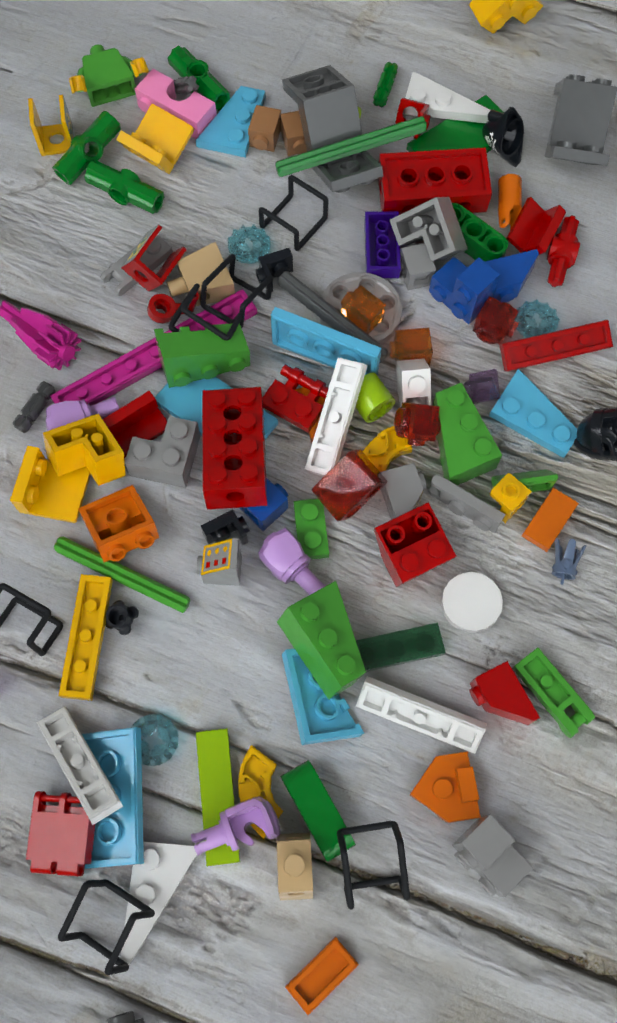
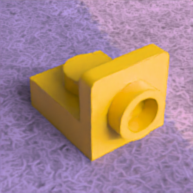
[490,473,532,523]

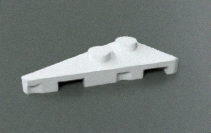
[403,72,490,123]
[121,842,198,966]

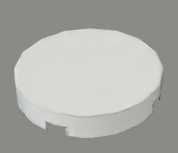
[441,572,503,633]

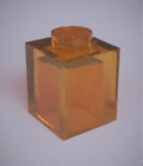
[341,285,386,334]
[389,328,433,366]

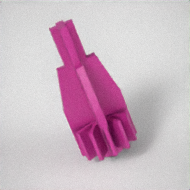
[0,300,81,370]

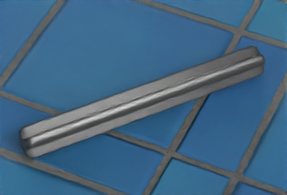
[278,271,388,364]

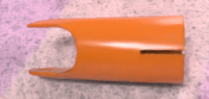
[498,174,522,230]

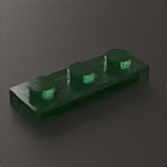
[356,623,446,672]

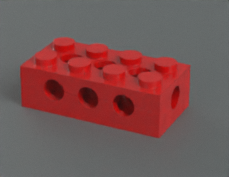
[378,147,492,215]
[202,387,267,510]

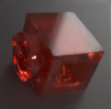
[472,296,519,344]
[394,403,441,446]

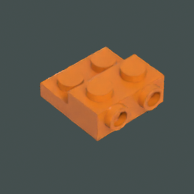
[78,485,159,562]

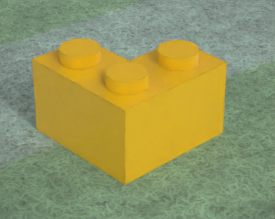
[469,0,543,34]
[43,413,126,486]

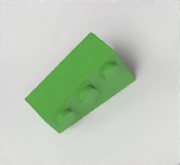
[154,323,250,388]
[432,382,502,485]
[277,581,366,700]

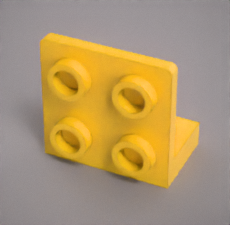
[116,104,194,174]
[10,446,91,523]

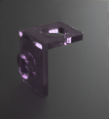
[464,369,500,404]

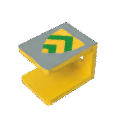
[28,94,74,156]

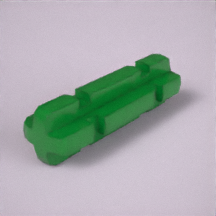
[373,62,398,108]

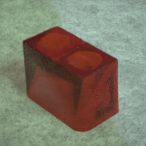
[312,449,388,521]

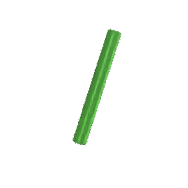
[54,536,190,613]

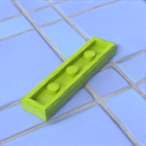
[196,728,240,867]

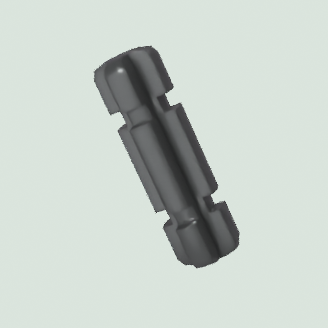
[174,76,199,94]
[13,381,56,433]

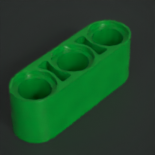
[452,203,508,261]
[280,760,356,862]

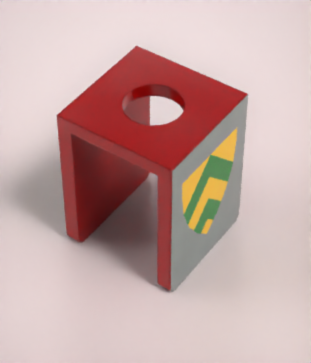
[121,224,187,292]

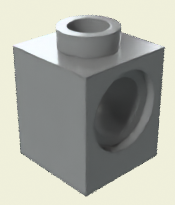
[400,243,436,290]

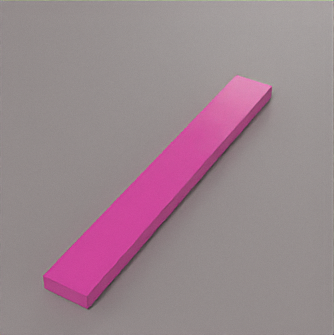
[50,289,258,406]

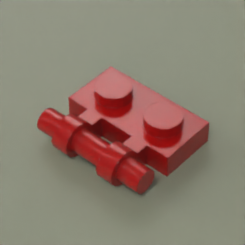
[262,364,329,433]

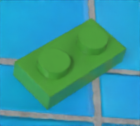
[293,498,329,559]

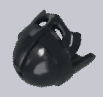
[574,407,617,461]

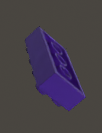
[364,211,401,278]

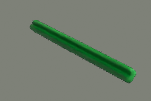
[275,116,427,177]

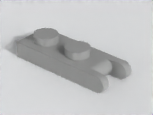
[100,235,173,296]
[428,475,506,533]

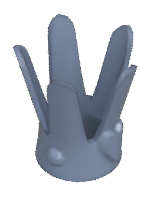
[551,538,587,585]

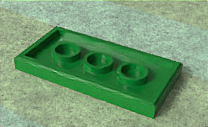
[406,95,503,153]

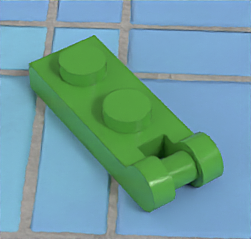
[512,647,595,738]

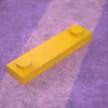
[58,574,113,701]

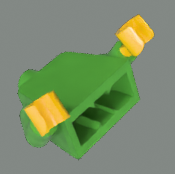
[69,44,149,107]

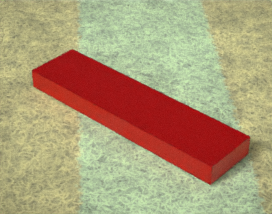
[499,320,613,372]

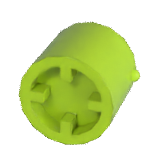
[355,373,396,423]

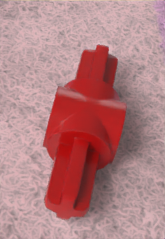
[546,215,580,287]

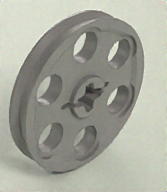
[320,272,402,345]

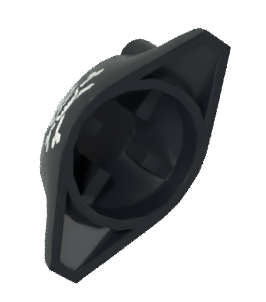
[482,107,524,168]

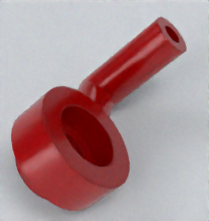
[147,291,199,324]

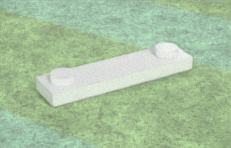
[305,357,367,478]
[356,676,487,754]
[36,706,123,825]

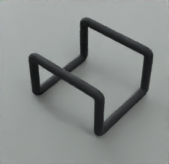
[258,175,329,251]
[200,254,273,328]
[168,283,244,340]
[0,583,63,656]
[337,821,410,910]
[58,879,155,975]

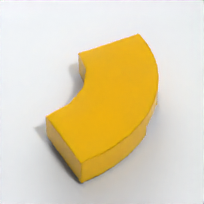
[356,423,412,482]
[238,745,283,839]

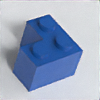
[429,257,500,324]

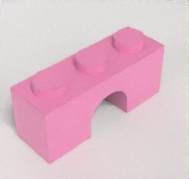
[135,69,217,139]

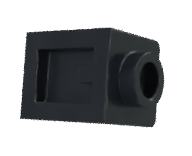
[255,248,293,292]
[201,509,250,545]

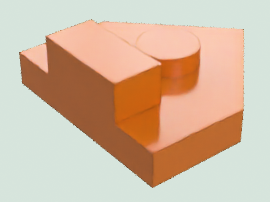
[410,751,481,823]

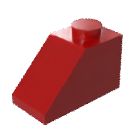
[469,661,540,725]

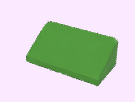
[491,469,558,492]

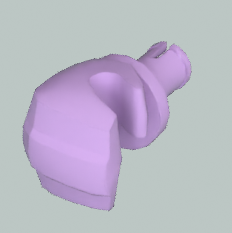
[46,396,119,431]
[258,528,326,595]
[191,796,280,855]

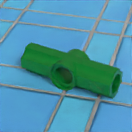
[168,45,230,111]
[52,111,121,185]
[84,161,165,214]

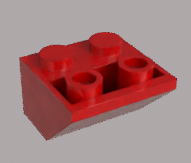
[374,502,457,587]

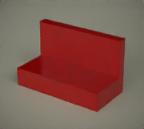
[506,197,566,255]
[102,390,167,458]

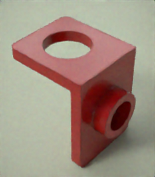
[395,98,431,139]

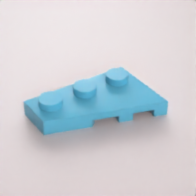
[196,86,266,158]
[489,369,577,458]
[282,649,364,745]

